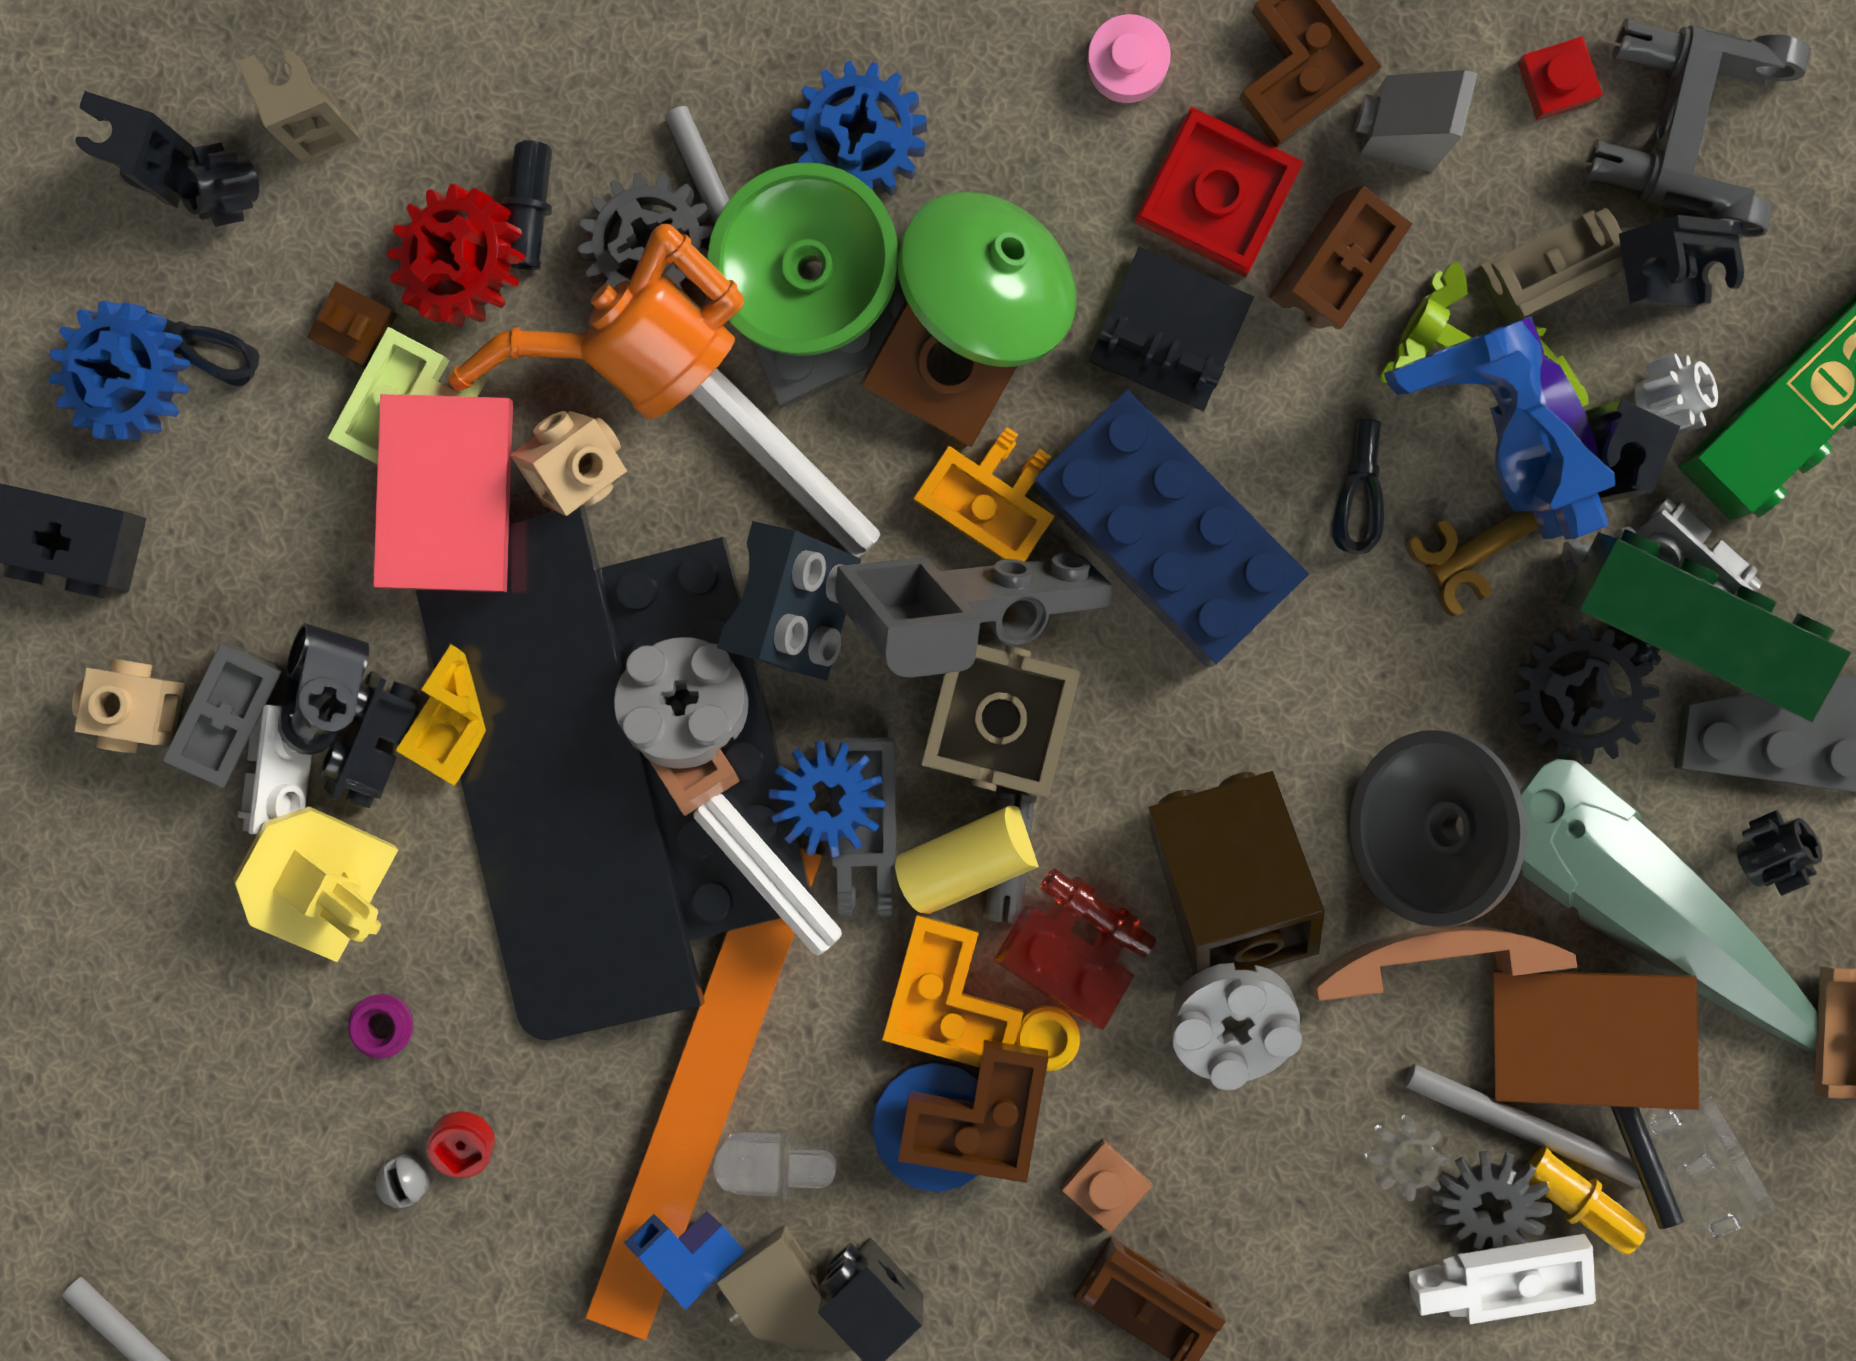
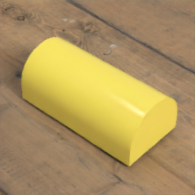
[895,805,1039,914]

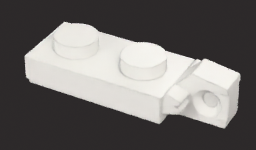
[1408,1234,1596,1324]

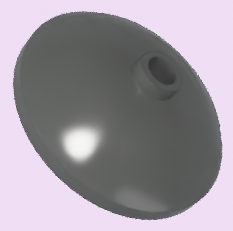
[1350,730,1527,927]

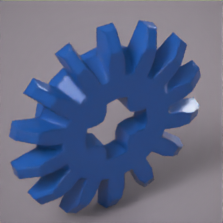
[769,741,886,857]

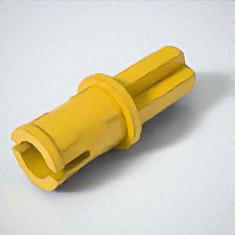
[1527,1147,1647,1255]

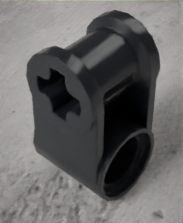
[278,623,369,755]

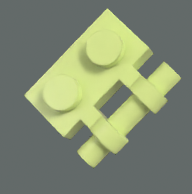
[328,327,487,465]

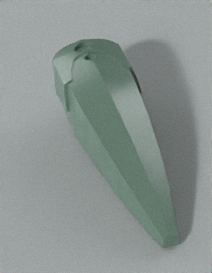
[1520,759,1818,1055]

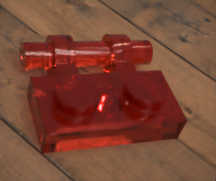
[993,868,1156,1030]

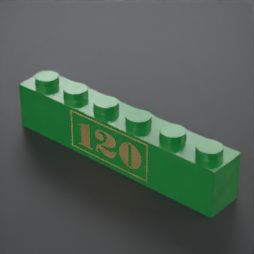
[1677,293,1856,520]

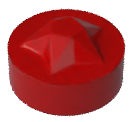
[426,1111,495,1178]

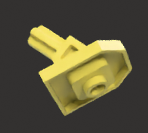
[233,807,398,962]

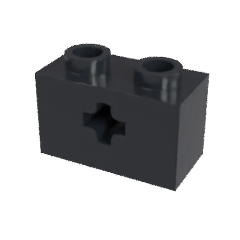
[0,483,147,599]
[818,1238,923,1361]

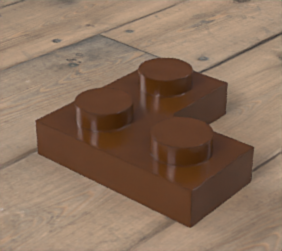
[1239,0,1382,148]
[898,1040,1049,1183]

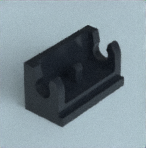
[75,91,194,208]
[1619,215,1745,307]
[1585,399,1680,504]

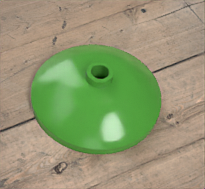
[708,162,899,356]
[897,192,1077,367]

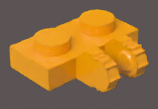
[914,427,1055,562]

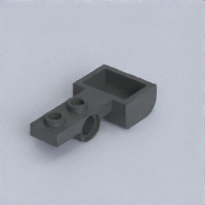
[835,553,1112,678]

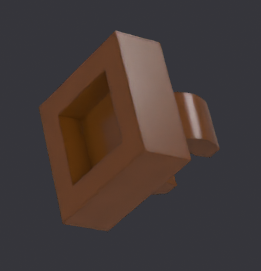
[307,282,397,368]

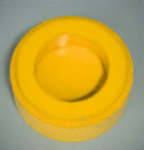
[1016,1005,1080,1071]

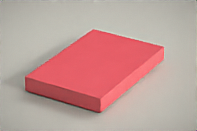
[373,394,513,592]

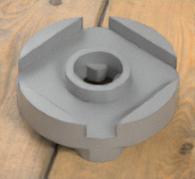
[615,637,748,769]
[1169,963,1302,1091]

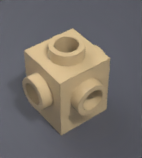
[510,411,627,516]
[72,658,185,753]

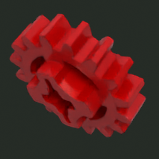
[387,184,525,327]

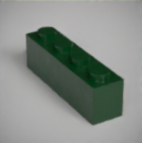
[1561,529,1851,722]

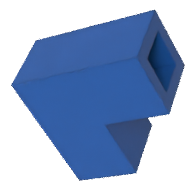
[624,1211,745,1310]

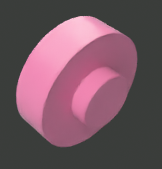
[1087,14,1171,103]

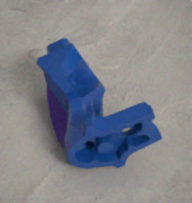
[1384,316,1615,539]

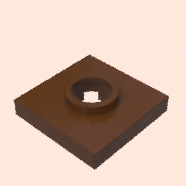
[860,300,1017,447]

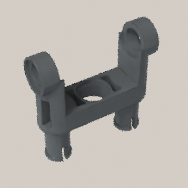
[1583,18,1811,238]

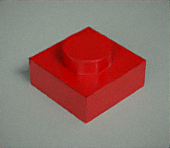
[1517,36,1603,121]

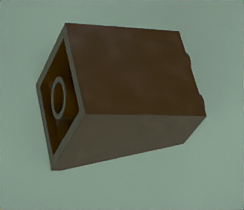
[1149,771,1325,976]

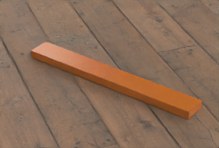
[586,847,823,1341]

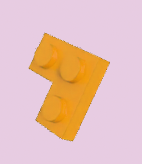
[882,914,1023,1067]

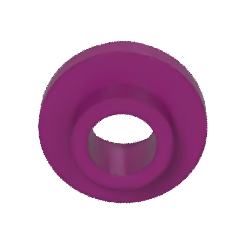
[348,993,414,1059]

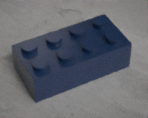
[1031,389,1309,668]

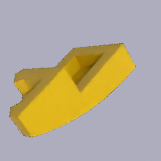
[395,645,486,786]

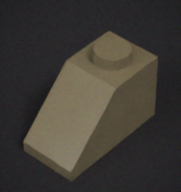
[716,1225,851,1354]

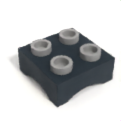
[717,521,861,681]

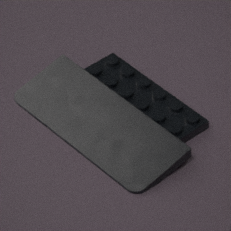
[415,505,814,1040]

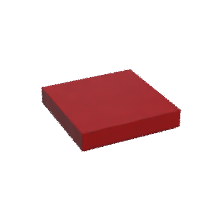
[1134,106,1304,278]

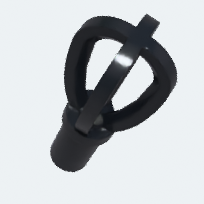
[146,310,259,386]
[1332,419,1384,554]

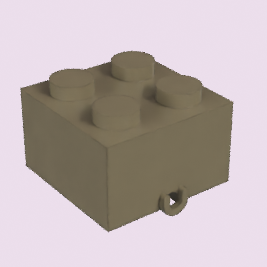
[922,644,1081,798]

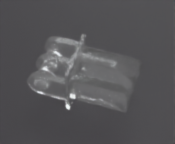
[713,1127,838,1203]

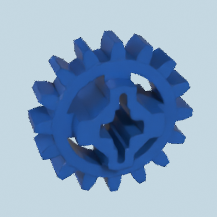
[790,61,927,196]
[49,301,190,441]

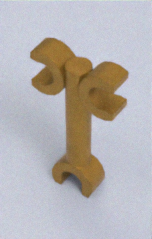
[1405,511,1538,617]

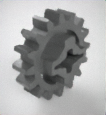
[578,172,714,290]

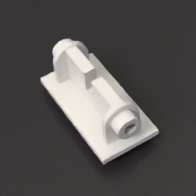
[237,705,312,834]

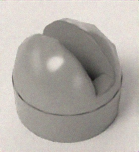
[375,1154,430,1209]

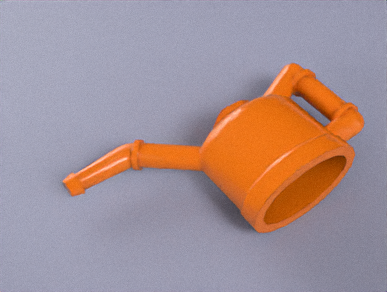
[447,224,744,420]

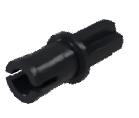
[501,140,552,271]

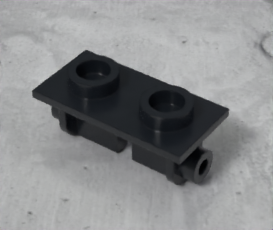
[320,671,419,808]

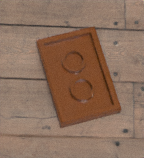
[1493,970,1700,1110]

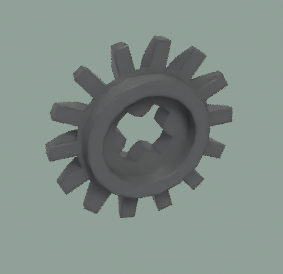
[1432,1150,1552,1252]

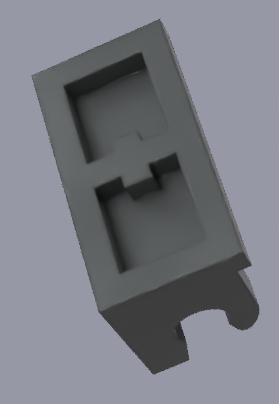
[163,642,282,788]

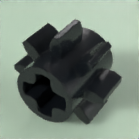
[177,142,259,227]
[1736,810,1823,896]

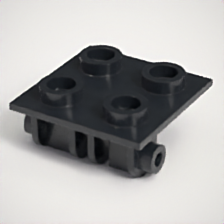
[1088,247,1254,412]

